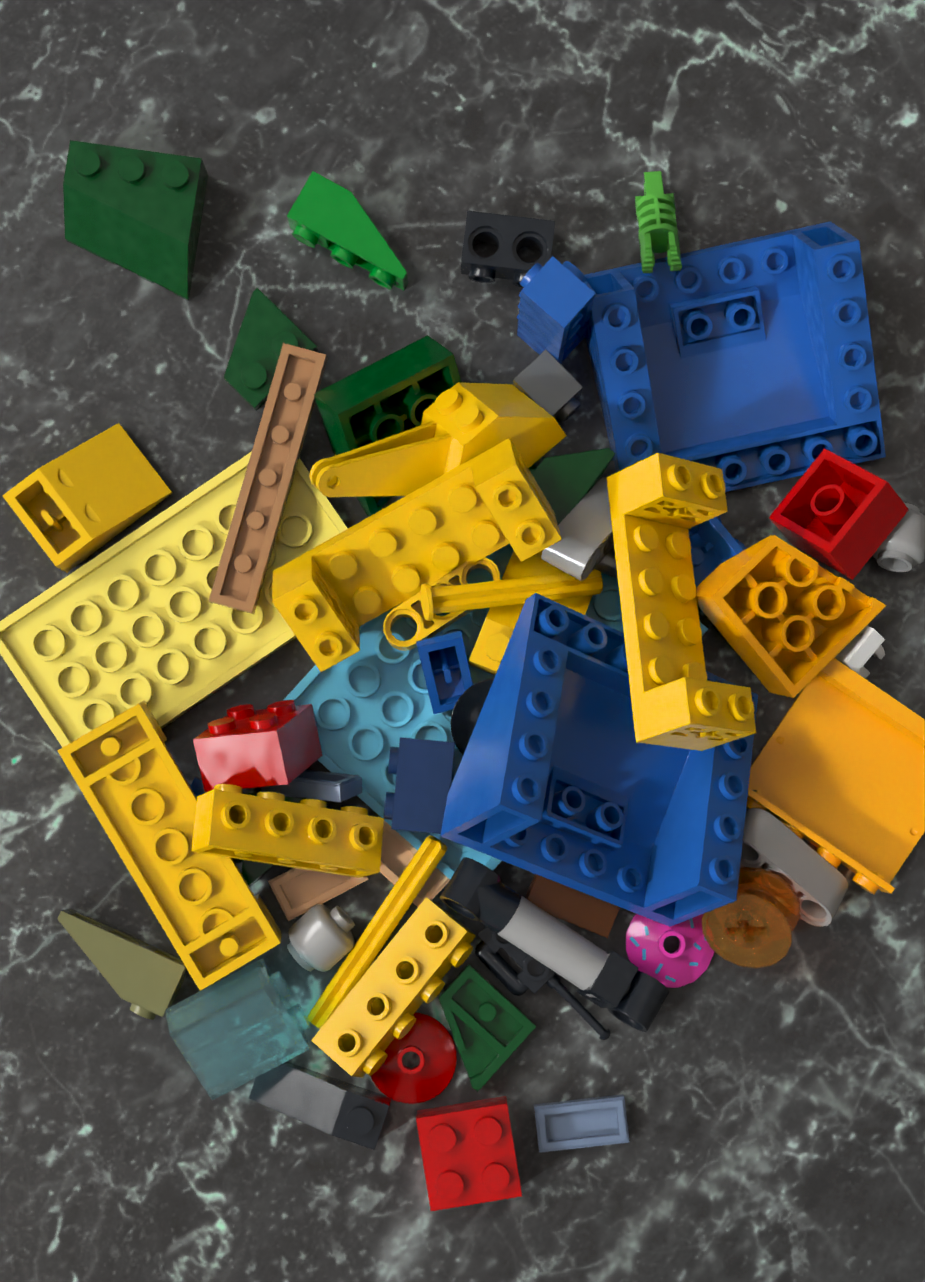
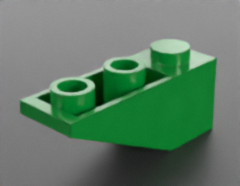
[287,171,408,291]

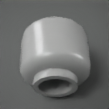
[872,503,925,572]
[287,904,355,972]

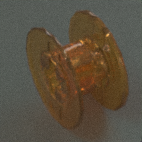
[702,867,801,968]

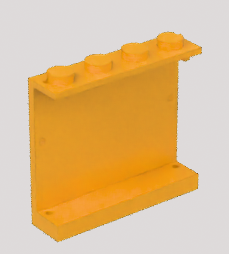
[746,658,925,895]

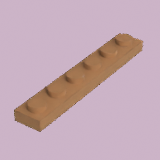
[209,343,328,614]

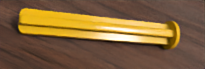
[421,569,603,621]

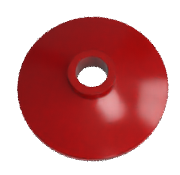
[370,1012,457,1104]

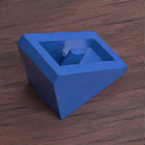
[416,631,473,714]

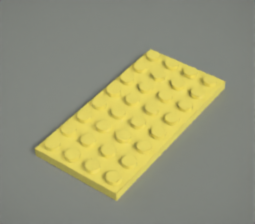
[0,452,348,747]

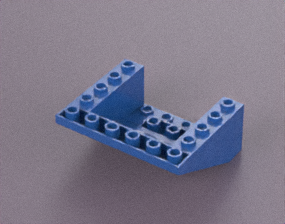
[584,221,886,492]
[440,593,758,927]

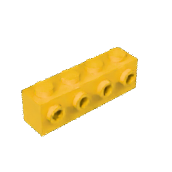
[191,784,384,878]
[311,897,476,1078]

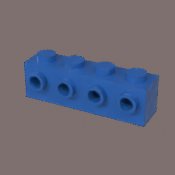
[517,256,596,364]

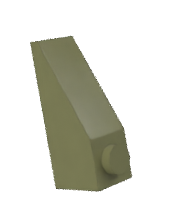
[58,909,188,1020]

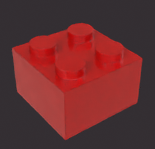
[769,448,909,580]
[193,700,323,792]
[416,1096,522,1211]

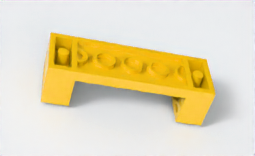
[272,438,562,672]
[606,453,756,751]
[57,700,281,991]

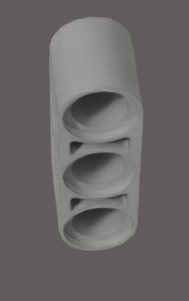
[541,477,614,581]
[740,808,849,927]

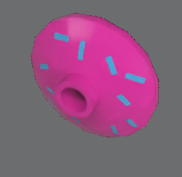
[626,914,714,988]

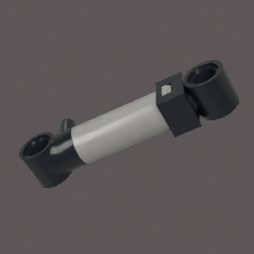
[440,857,669,1032]

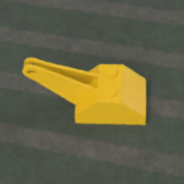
[309,382,566,497]

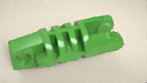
[635,171,682,273]

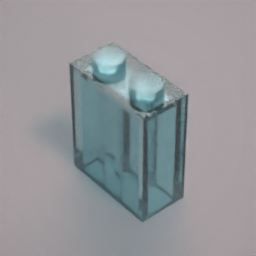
[165,959,311,1100]

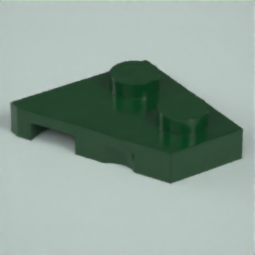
[224,288,318,411]
[438,964,536,1092]

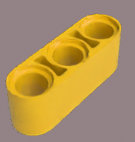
[383,557,500,651]

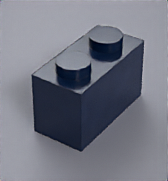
[384,738,455,834]

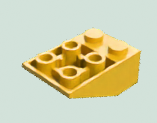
[2,423,172,573]

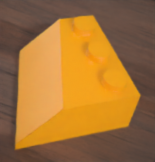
[695,535,887,698]

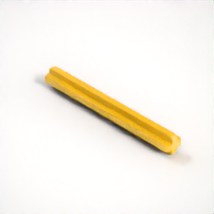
[307,835,447,1029]

